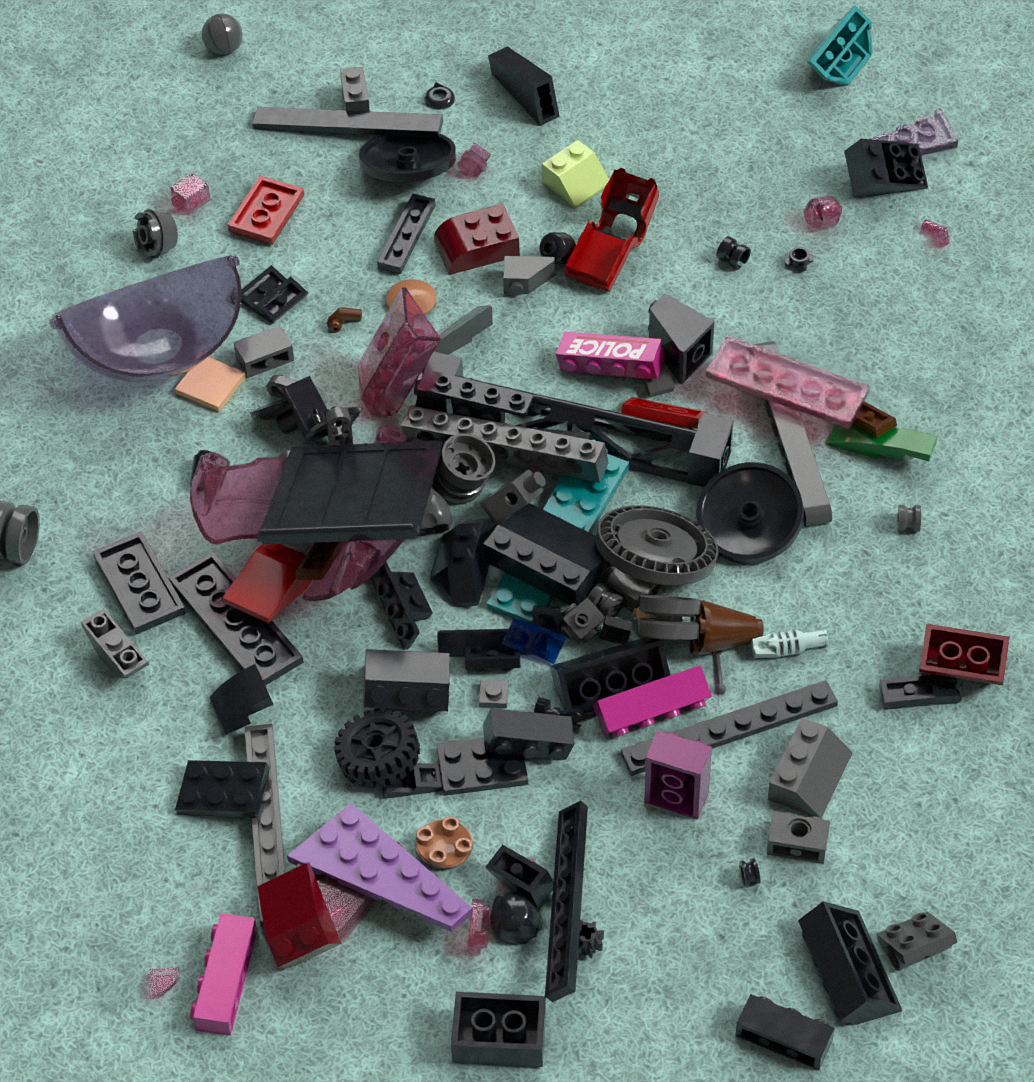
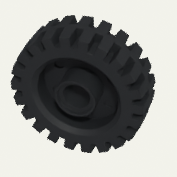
[334,708,420,788]

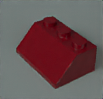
[919,624,1010,685]

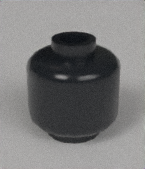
[539,232,576,264]

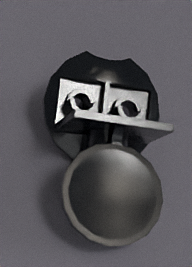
[249,376,361,441]

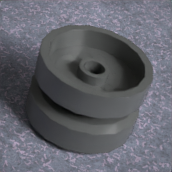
[0,500,40,565]
[637,595,701,641]

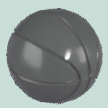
[202,13,243,55]

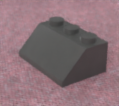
[768,717,852,818]

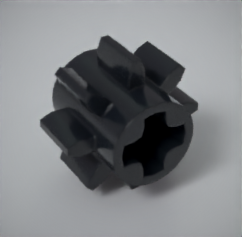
[578,920,604,958]

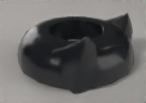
[425,82,455,110]

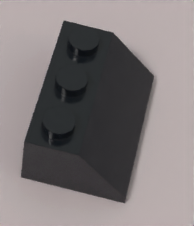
[363,649,450,712]

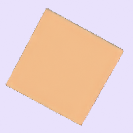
[175,354,246,412]

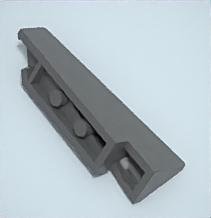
[389,305,493,386]

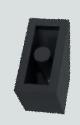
[485,844,553,909]

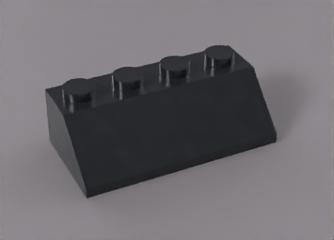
[550,637,671,723]
[798,901,903,1025]

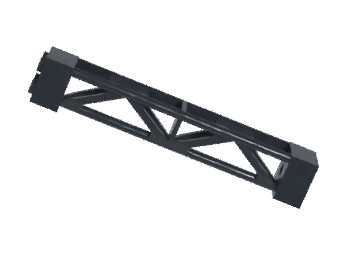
[414,351,734,487]

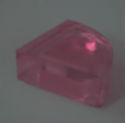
[149,967,181,1000]

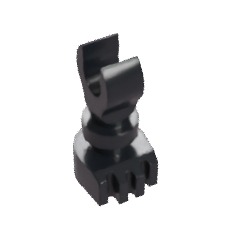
[534,697,584,731]

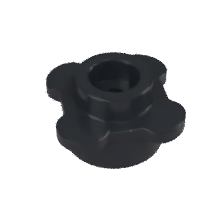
[784,247,814,272]

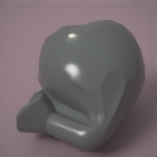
[418,488,452,536]

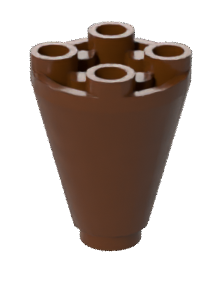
[689,600,764,655]

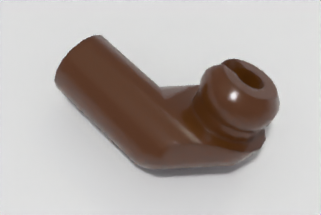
[326,307,362,333]

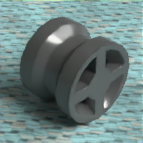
[897,505,921,532]

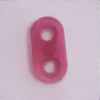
[468,898,490,954]

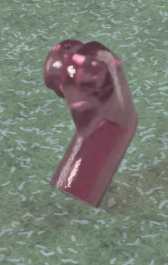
[921,219,950,247]

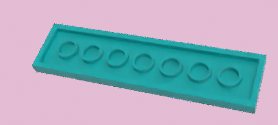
[487,454,629,626]

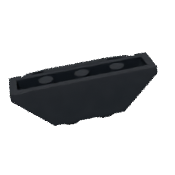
[430,518,500,607]

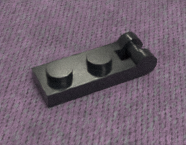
[879,674,961,709]

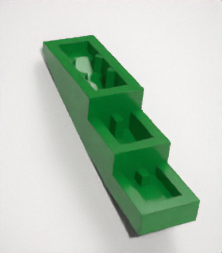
[827,424,938,462]

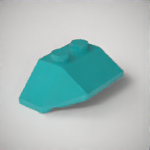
[806,5,872,85]

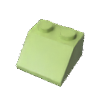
[542,140,609,209]

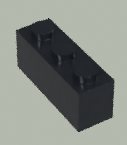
[483,708,575,760]
[735,994,835,1070]

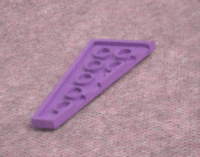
[287,803,473,932]

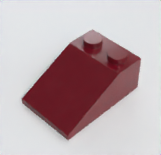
[257,862,342,968]

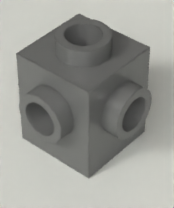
[560,597,605,643]

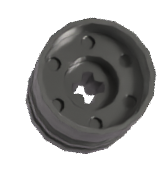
[432,433,495,504]

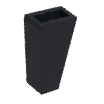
[488,46,560,126]

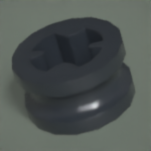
[739,858,761,887]

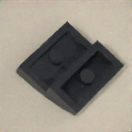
[236,265,308,323]
[209,664,274,735]

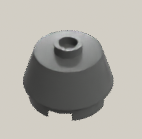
[133,209,178,258]

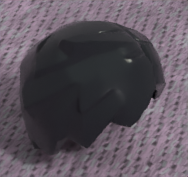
[490,891,542,944]

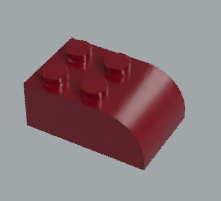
[434,203,520,275]

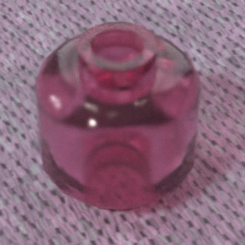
[804,195,842,229]

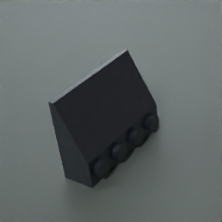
[484,503,610,606]

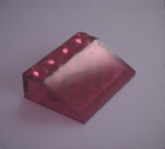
[358,287,441,416]

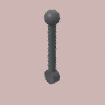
[712,651,726,694]

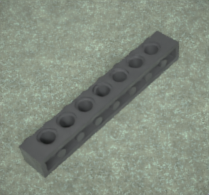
[401,406,609,483]

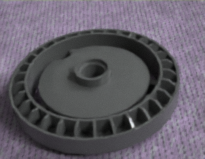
[595,505,718,585]

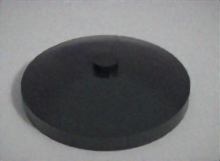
[359,134,456,182]
[696,462,804,564]

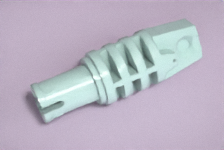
[751,629,829,658]

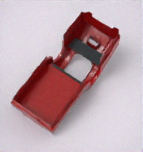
[564,168,659,292]

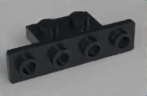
[427,372,533,423]
[366,552,433,649]
[437,628,548,671]

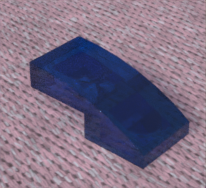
[502,619,567,664]

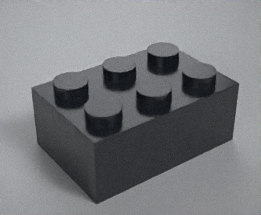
[451,991,546,1067]

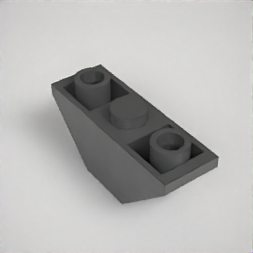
[81,608,149,679]

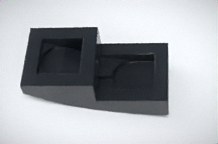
[382,763,443,798]

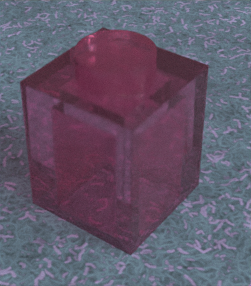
[170,172,211,215]

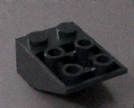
[844,138,928,197]

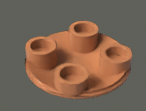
[386,279,436,320]
[416,816,473,868]

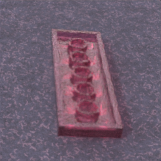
[705,335,870,429]

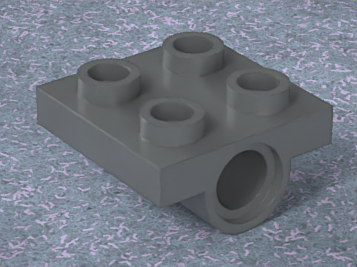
[877,912,958,971]

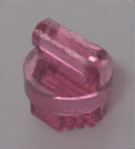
[457,143,491,178]

